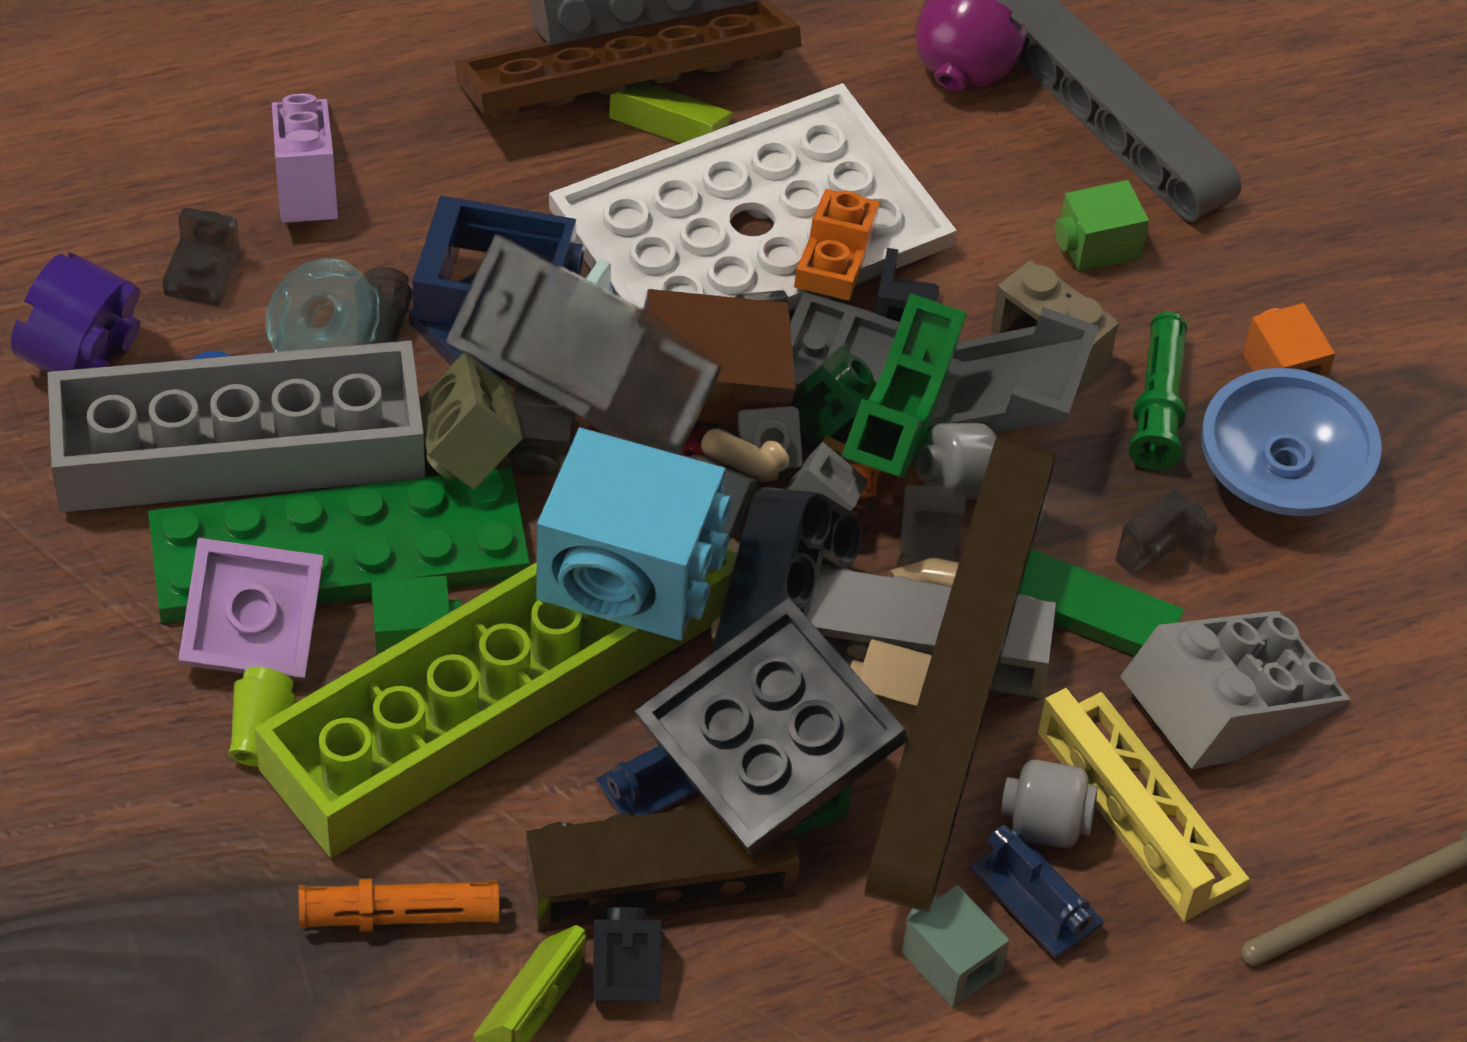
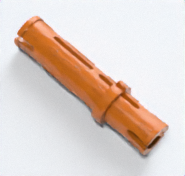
[299,878,499,932]

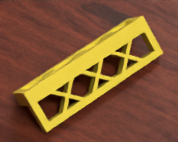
[1038,688,1250,922]

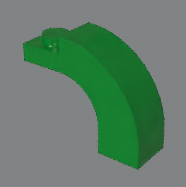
[841,293,968,478]

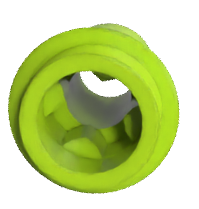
[228,667,296,767]

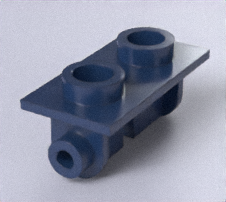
[596,745,697,816]
[969,825,1105,959]

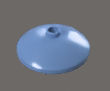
[1201,368,1382,516]

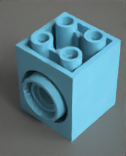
[537,427,732,641]

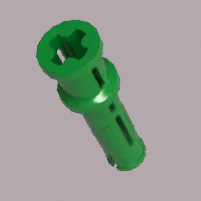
[1129,312,1188,471]

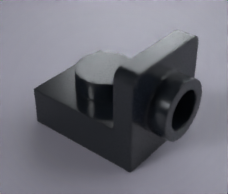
[592,907,661,1002]

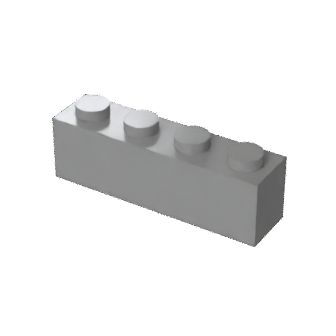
[807,567,1056,698]

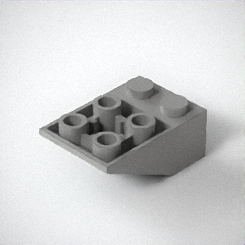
[1120,610,1351,769]

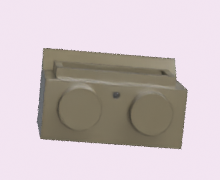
[990,260,1119,394]

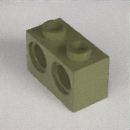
[419,352,522,489]

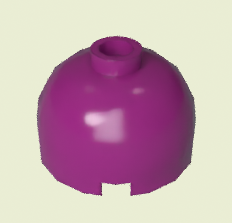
[915,0,1027,91]

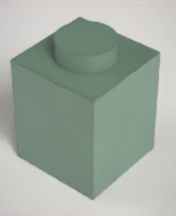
[902,885,1010,1008]

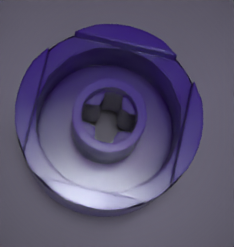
[11,252,141,372]

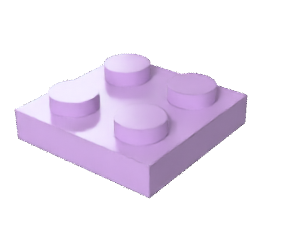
[178,538,323,682]

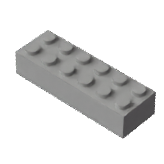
[47,341,425,512]

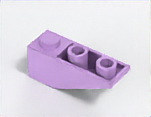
[272,94,338,223]

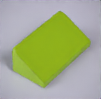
[609,81,733,143]
[473,925,586,1042]

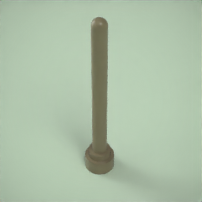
[1241,830,1467,966]

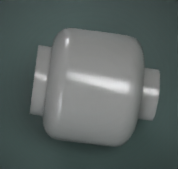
[914,423,997,501]
[1001,760,1098,848]

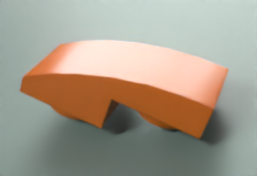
[794,189,880,301]

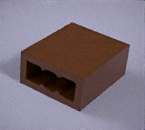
[629,289,796,426]

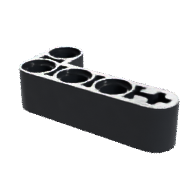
[711,487,862,654]

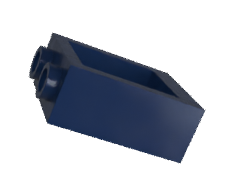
[412,195,585,343]

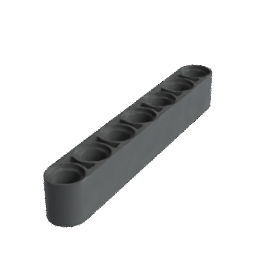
[997,0,1241,222]

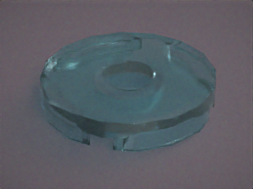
[266,257,380,352]

